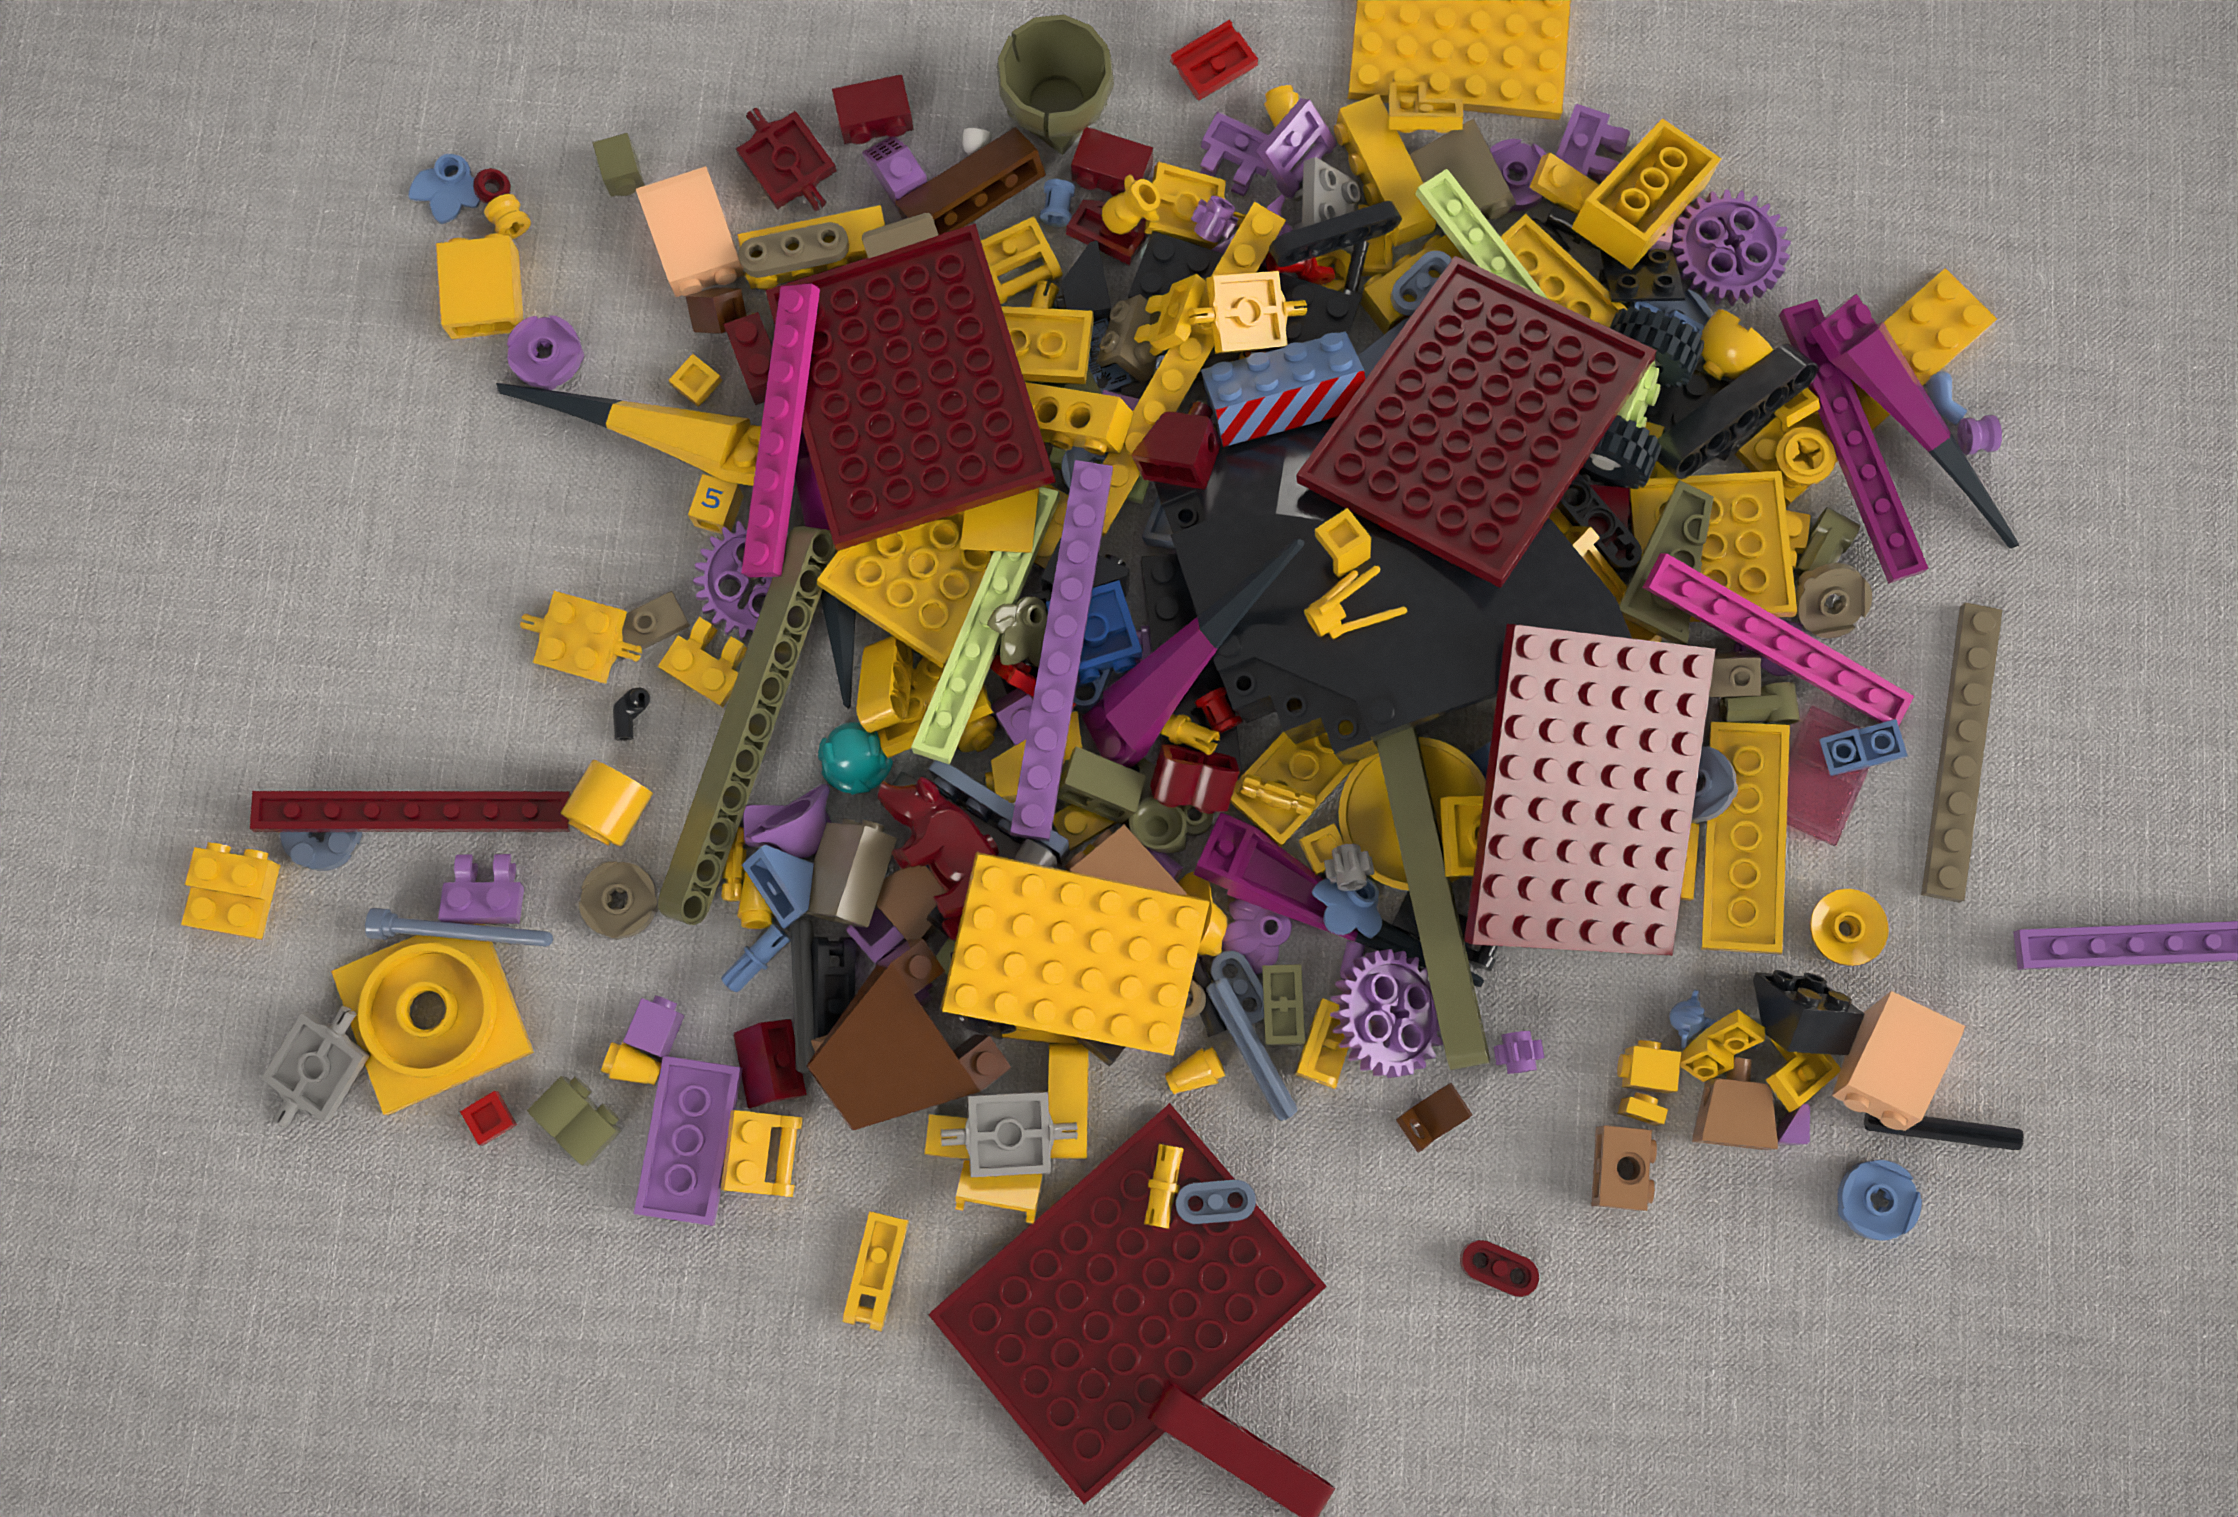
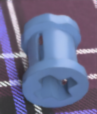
[1039,179,1075,227]

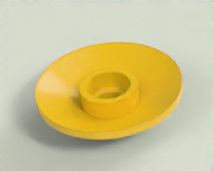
[1810,889,1889,966]

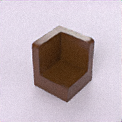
[685,287,747,334]

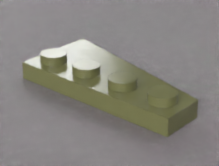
[1618,480,1714,645]

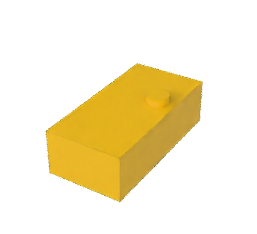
[1572,118,1722,270]

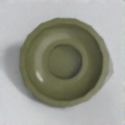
[1124,797,1187,853]

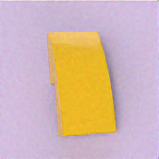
[1680,1009,1765,1082]

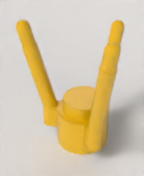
[1304,566,1407,640]

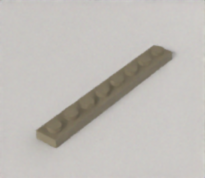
[1921,602,2002,903]

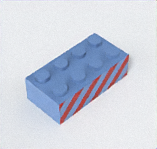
[1201,331,1365,447]

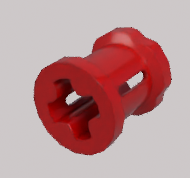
[1194,687,1242,734]

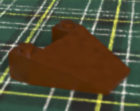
[806,939,1011,1131]

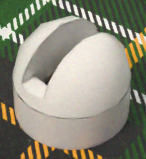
[962,128,992,155]

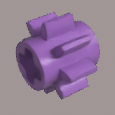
[1191,196,1238,243]
[1494,1031,1545,1074]

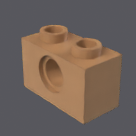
[1591,1125,1657,1211]

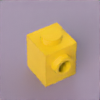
[1617,1040,1681,1094]

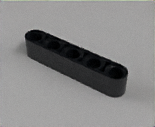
[1657,343,1818,479]

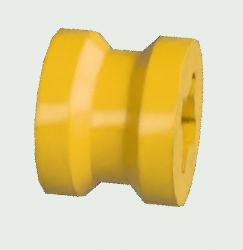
[484,194,531,239]

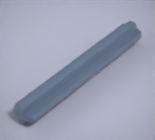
[1206,978,1297,1121]

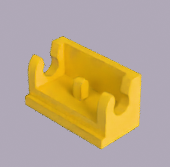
[1294,998,1349,1089]
[955,1160,1042,1224]

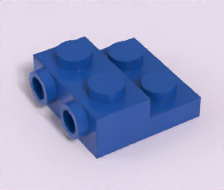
[1046,580,1142,684]

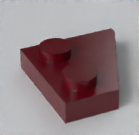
[1066,200,1149,266]

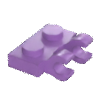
[1555,104,1630,183]
[1200,112,1269,197]
[438,854,524,924]

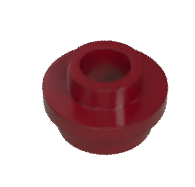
[473,168,511,204]

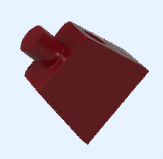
[1131,402,1221,490]

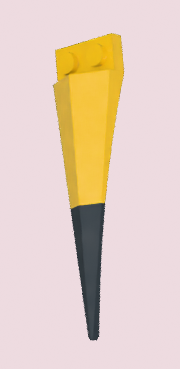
[496,383,761,486]

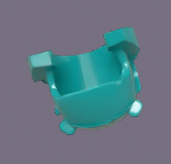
[818,722,894,795]

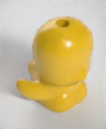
[1102,175,1160,234]

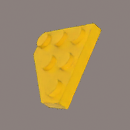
[877,656,993,758]

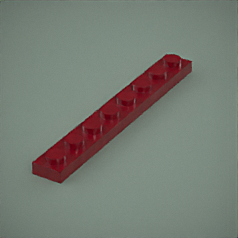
[250,791,571,832]

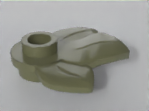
[987,596,1048,668]

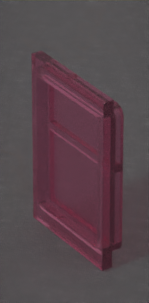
[1787,706,1870,846]

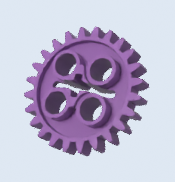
[1670,189,1791,306]
[693,521,772,641]
[1330,949,1443,1078]

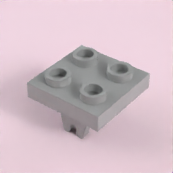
[1294,157,1360,253]

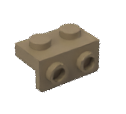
[1096,294,1161,382]

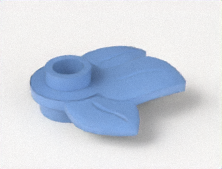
[409,154,480,224]
[1312,878,1382,939]

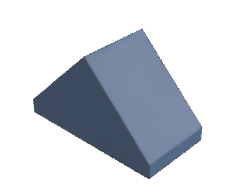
[742,845,814,929]

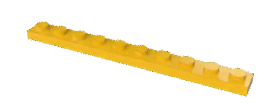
[1102,201,1286,537]

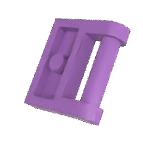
[1256,98,1337,198]

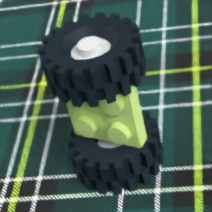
[1579,306,1704,489]

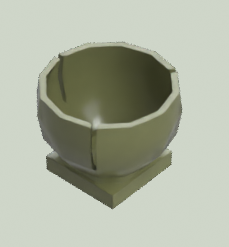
[997,14,1114,155]

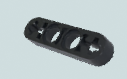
[1269,201,1402,267]
[1556,473,1642,573]

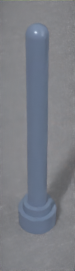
[365,908,553,947]

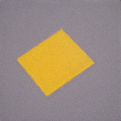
[960,488,1039,553]

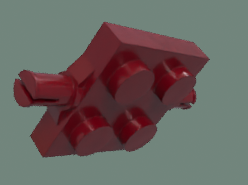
[736,108,837,211]

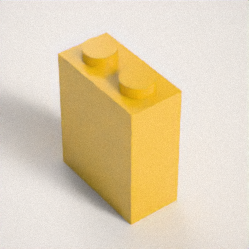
[436,234,524,340]

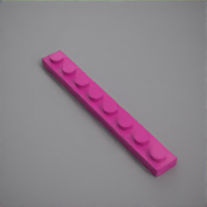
[741,284,820,577]
[1642,553,1914,726]

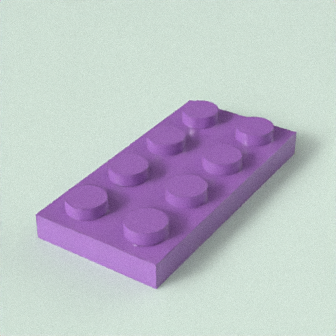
[634,1056,743,1226]

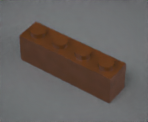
[895,127,1046,235]

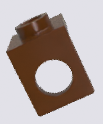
[1396,1083,1473,1153]

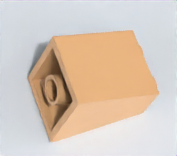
[636,166,745,297]
[1832,991,1965,1131]

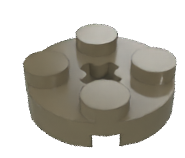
[1795,563,1872,638]
[579,861,659,940]

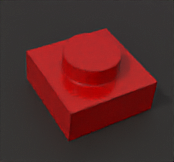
[460,1091,517,1146]

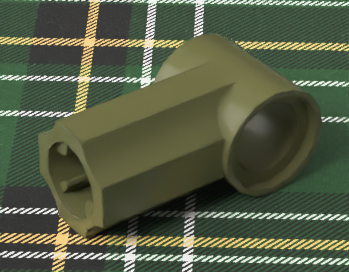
[1794,507,1861,577]
[1719,682,1800,725]

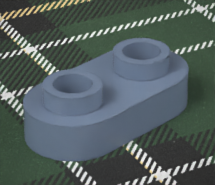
[1391,251,1452,316]
[1210,951,1264,1025]
[1175,1180,1256,1224]

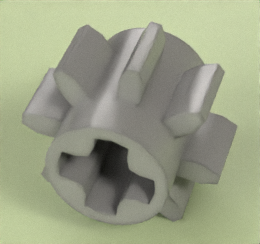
[1324,844,1375,891]

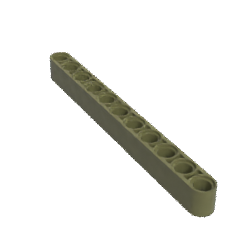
[658,526,836,925]
[1376,726,1490,1071]

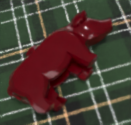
[877,776,999,940]

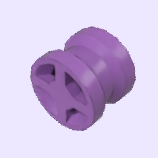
[1957,415,2002,455]

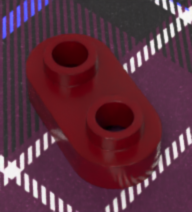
[1460,1240,1539,1297]

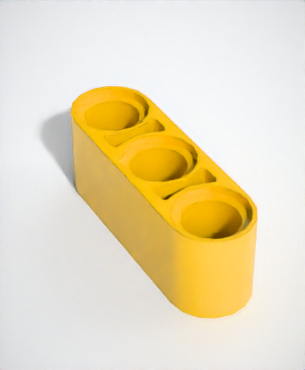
[856,636,913,733]
[1048,1043,1089,1159]

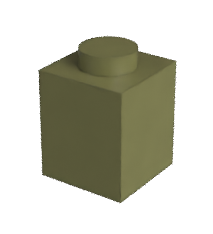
[592,133,645,197]

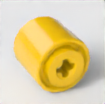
[561,759,653,847]

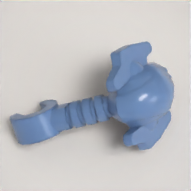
[1669,989,1757,1049]

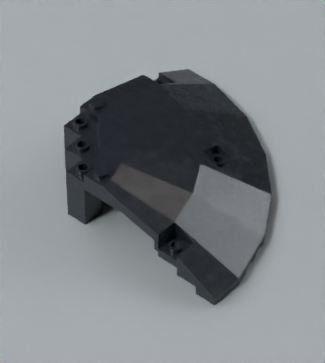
[1154,421,1632,766]

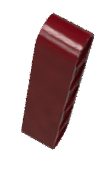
[1148,1382,1335,1517]

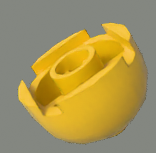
[1700,309,1774,380]

